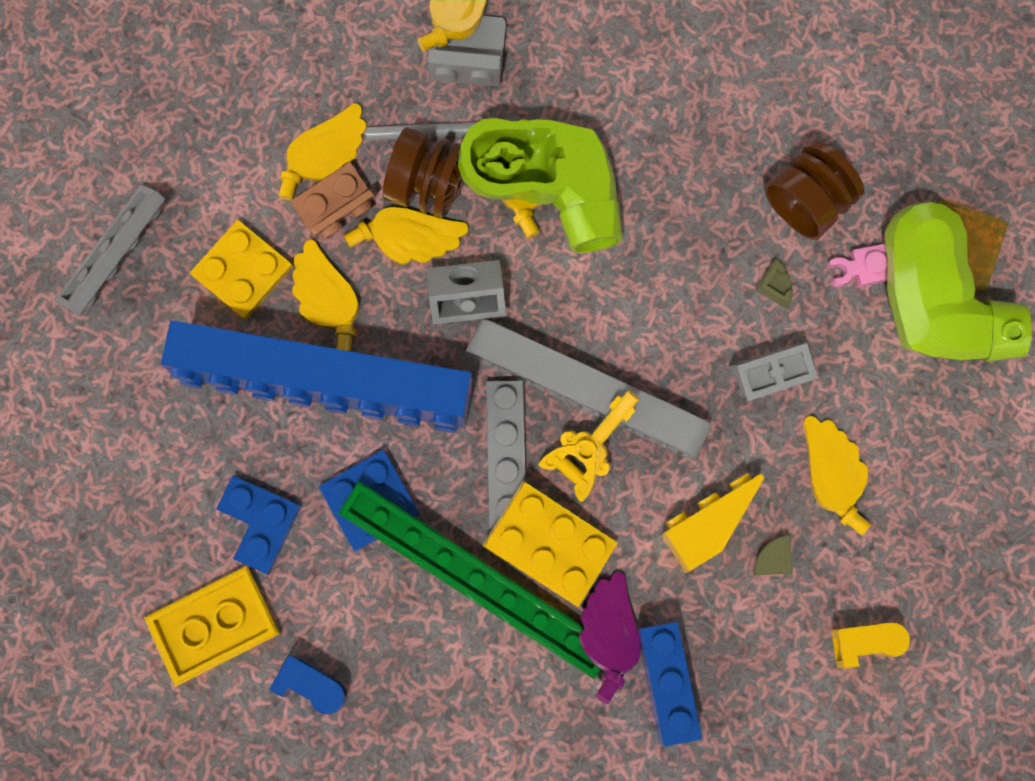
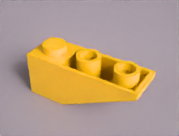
[662,473,764,573]

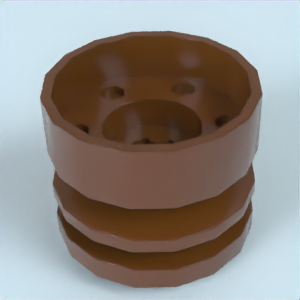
[383,127,463,219]
[764,141,865,240]

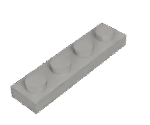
[54,185,165,316]
[486,381,526,530]

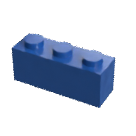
[637,622,702,747]

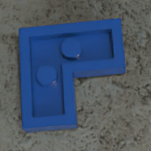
[216,475,301,575]

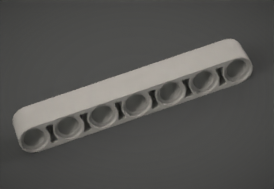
[465,319,711,460]

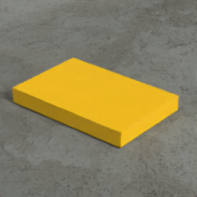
[144,566,280,687]

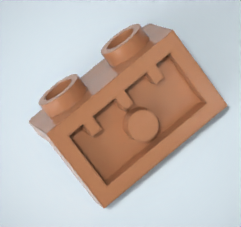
[290,162,375,239]

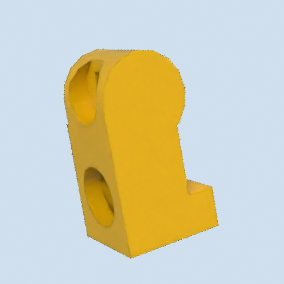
[831,623,910,669]

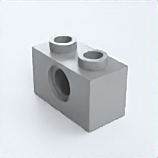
[426,260,506,325]

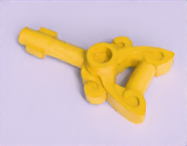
[538,390,640,502]

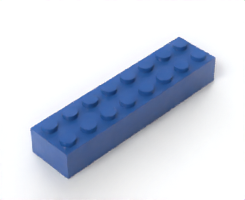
[160,320,473,433]

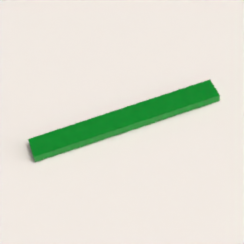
[338,482,601,679]

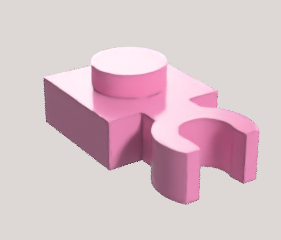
[827,244,887,287]

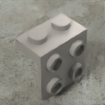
[427,16,506,86]

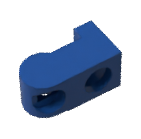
[269,655,347,714]

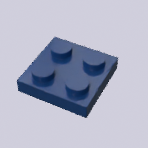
[318,450,420,552]

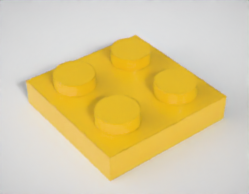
[189,219,293,321]

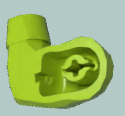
[458,118,623,253]
[885,201,1032,362]

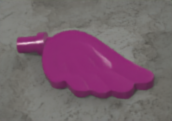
[579,572,640,704]

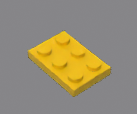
[482,482,618,607]

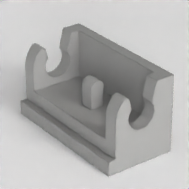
[728,343,818,401]

